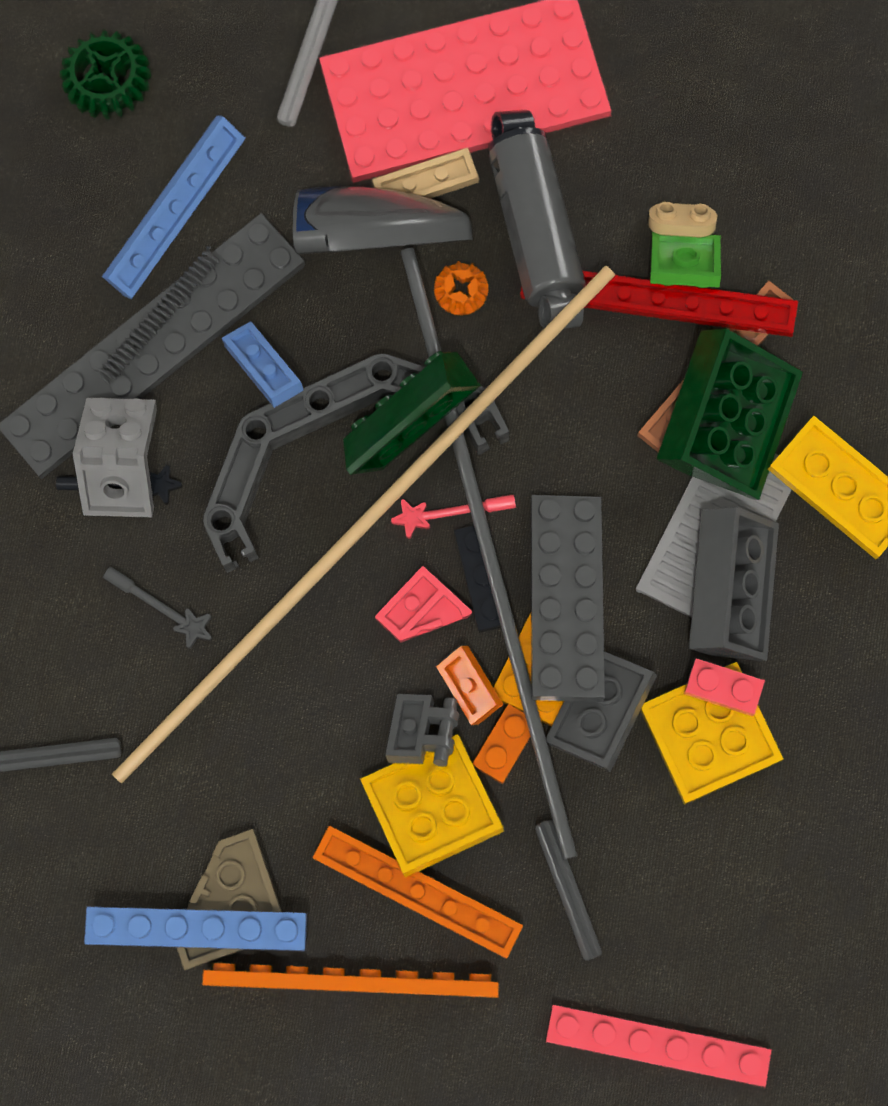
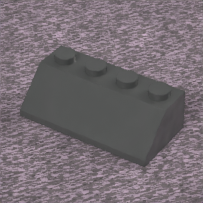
[689,507,779,661]

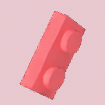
[684,658,765,716]

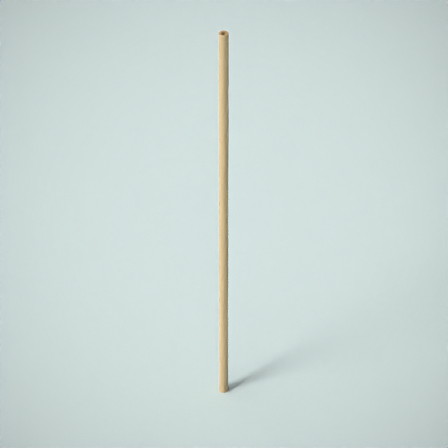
[112,266,615,783]

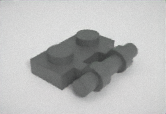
[385,694,459,767]

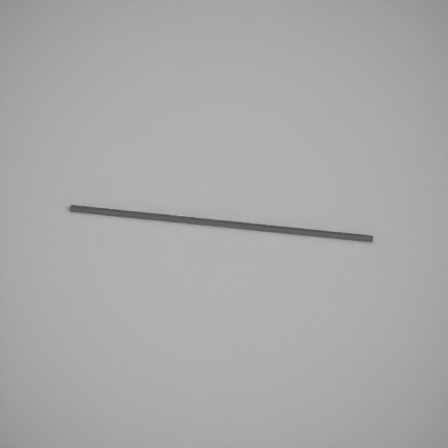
[401,248,577,860]

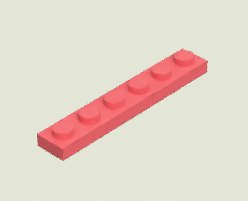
[546,1005,771,1087]

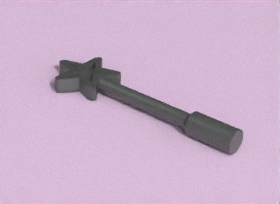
[103,567,212,649]

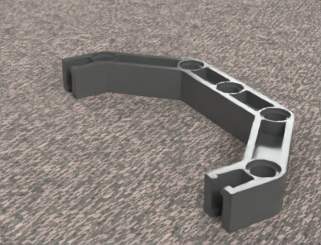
[203,354,509,573]

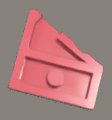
[375,566,473,642]

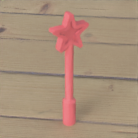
[391,494,516,539]

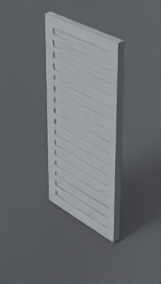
[635,453,792,618]

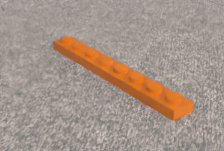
[202,963,499,998]

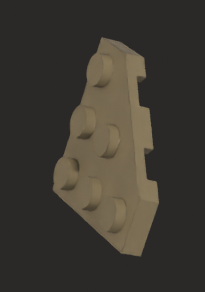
[177,829,282,971]

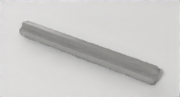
[277,0,338,127]

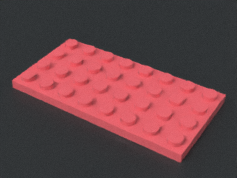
[319,0,611,183]

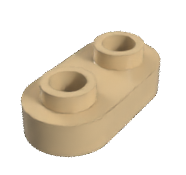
[648,202,717,237]

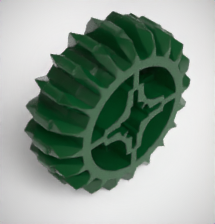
[60,29,151,120]

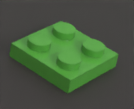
[650,231,721,288]

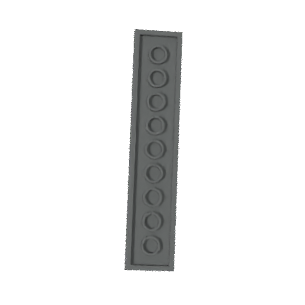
[0,213,305,480]

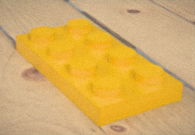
[768,416,888,559]

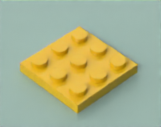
[640,662,783,805]
[360,734,504,877]

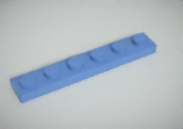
[102,116,246,299]
[84,907,307,951]

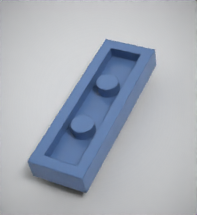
[222,321,304,408]

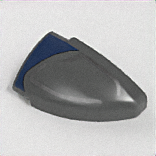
[293,186,473,254]

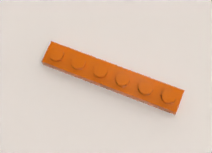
[313,826,523,959]

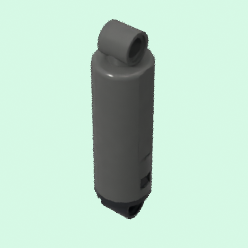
[487,110,586,329]

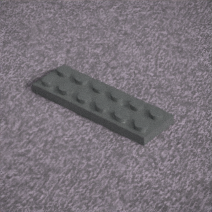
[530,495,605,702]

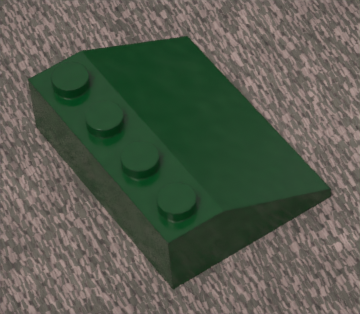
[656,329,803,500]

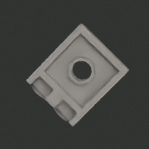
[73,398,157,517]

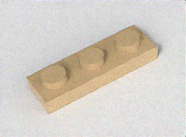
[372,148,479,199]

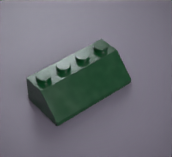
[343,351,481,475]

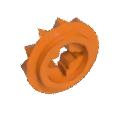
[434,261,488,315]

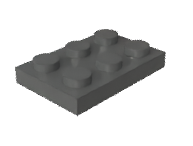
[546,651,657,772]

